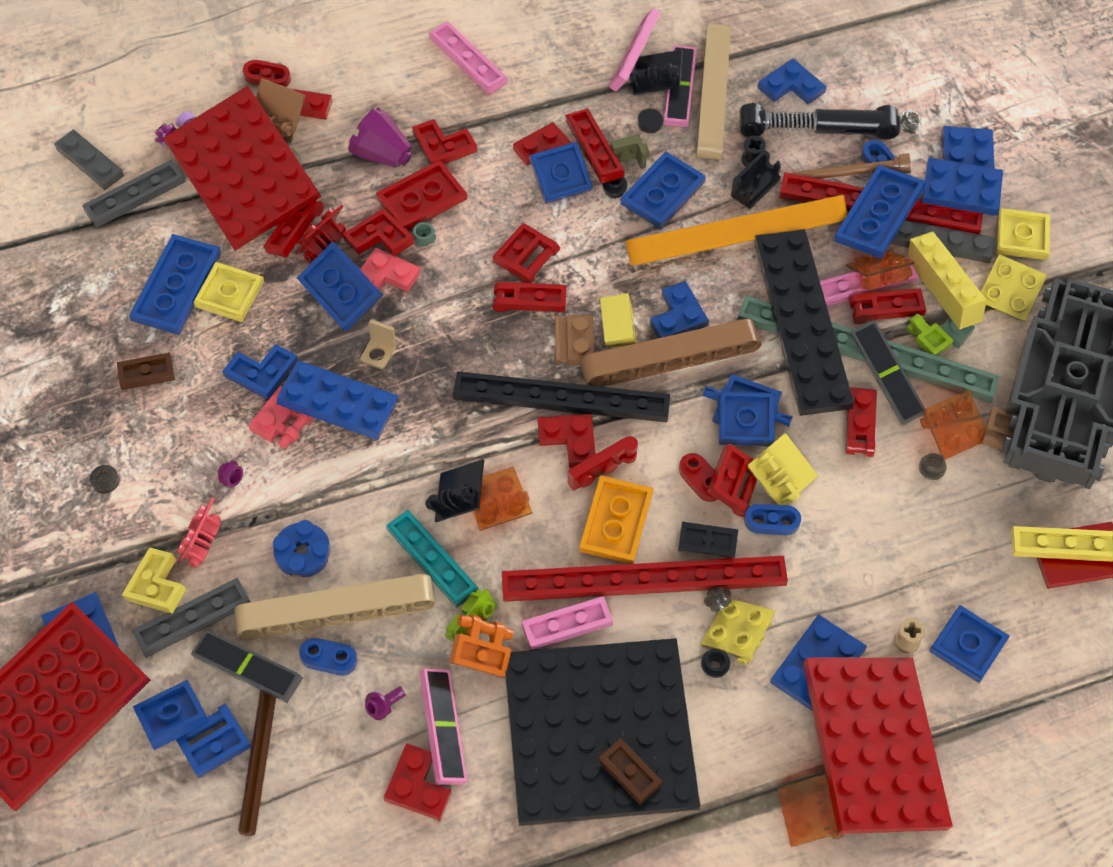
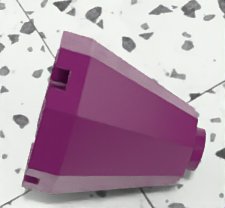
[348,107,412,168]

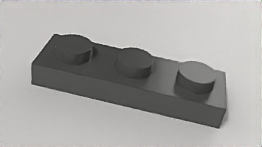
[54,129,124,190]

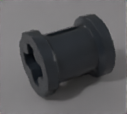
[741,136,766,167]

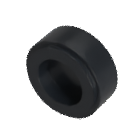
[638,109,663,133]

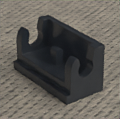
[731,149,781,209]
[678,521,738,558]

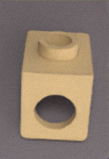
[360,319,396,370]

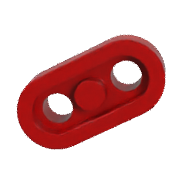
[243,60,291,87]
[679,453,718,502]

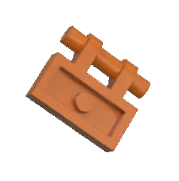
[449,614,514,678]

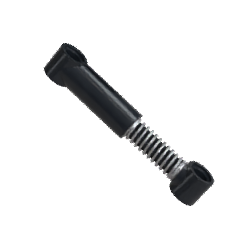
[739,103,900,140]

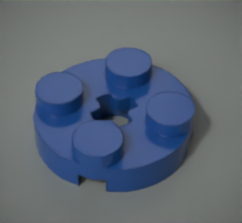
[273,520,330,577]

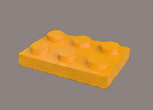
[579,475,654,564]

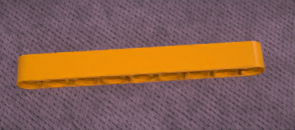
[625,195,848,266]

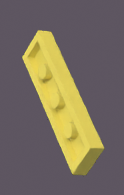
[1011,526,1113,562]

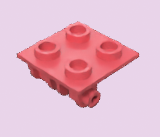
[177,498,221,568]

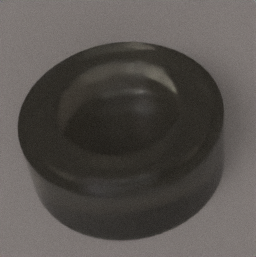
[90,465,120,494]

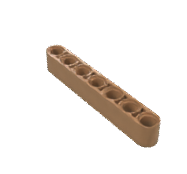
[579,319,762,387]

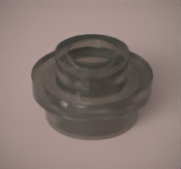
[899,110,922,134]
[919,453,947,480]
[704,586,732,611]

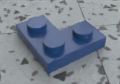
[757,58,827,104]
[650,281,709,338]
[222,344,298,400]

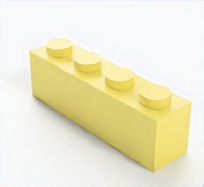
[908,231,987,330]

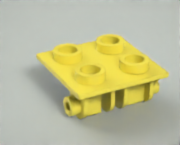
[981,254,1047,322]
[747,433,818,505]
[701,598,776,665]

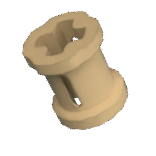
[894,618,926,653]

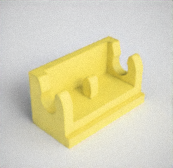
[600,293,637,349]

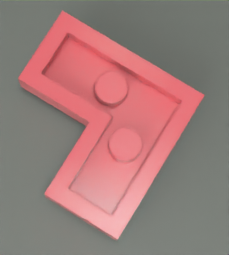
[360,248,421,292]

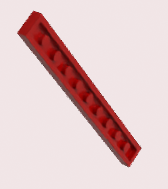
[502,555,788,602]

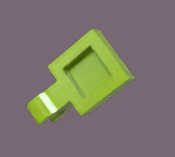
[906,314,954,356]

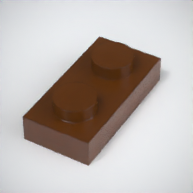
[117,352,175,390]
[598,738,663,805]

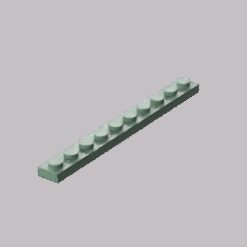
[737,295,1000,403]

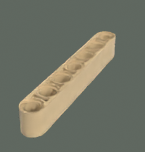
[696,24,731,160]
[234,574,435,640]

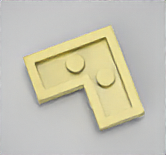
[122,547,186,614]

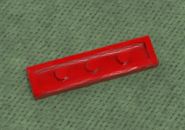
[565,108,625,184]

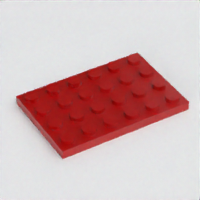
[163,86,322,251]
[0,602,151,812]
[803,658,953,834]

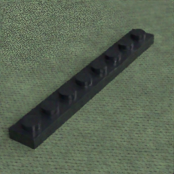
[453,371,670,423]

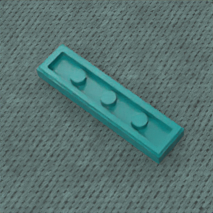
[386,510,478,608]

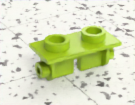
[445,588,497,641]

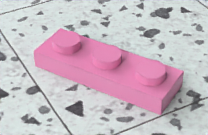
[522,596,613,650]

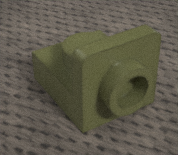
[611,134,650,169]

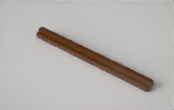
[238,690,276,836]

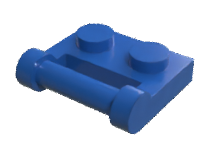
[176,703,251,778]

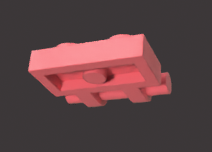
[248,386,314,449]

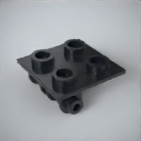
[629,49,683,95]
[425,459,484,522]

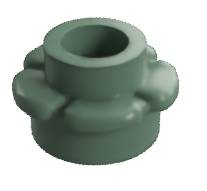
[411,222,436,246]

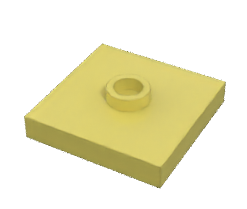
[996,208,1050,260]
[193,262,264,322]

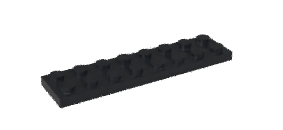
[754,230,854,416]

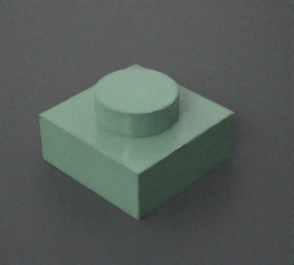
[941,317,975,349]

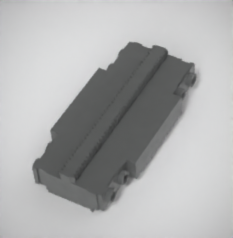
[1002,278,1113,490]

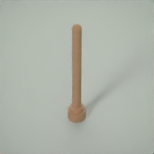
[791,153,911,179]

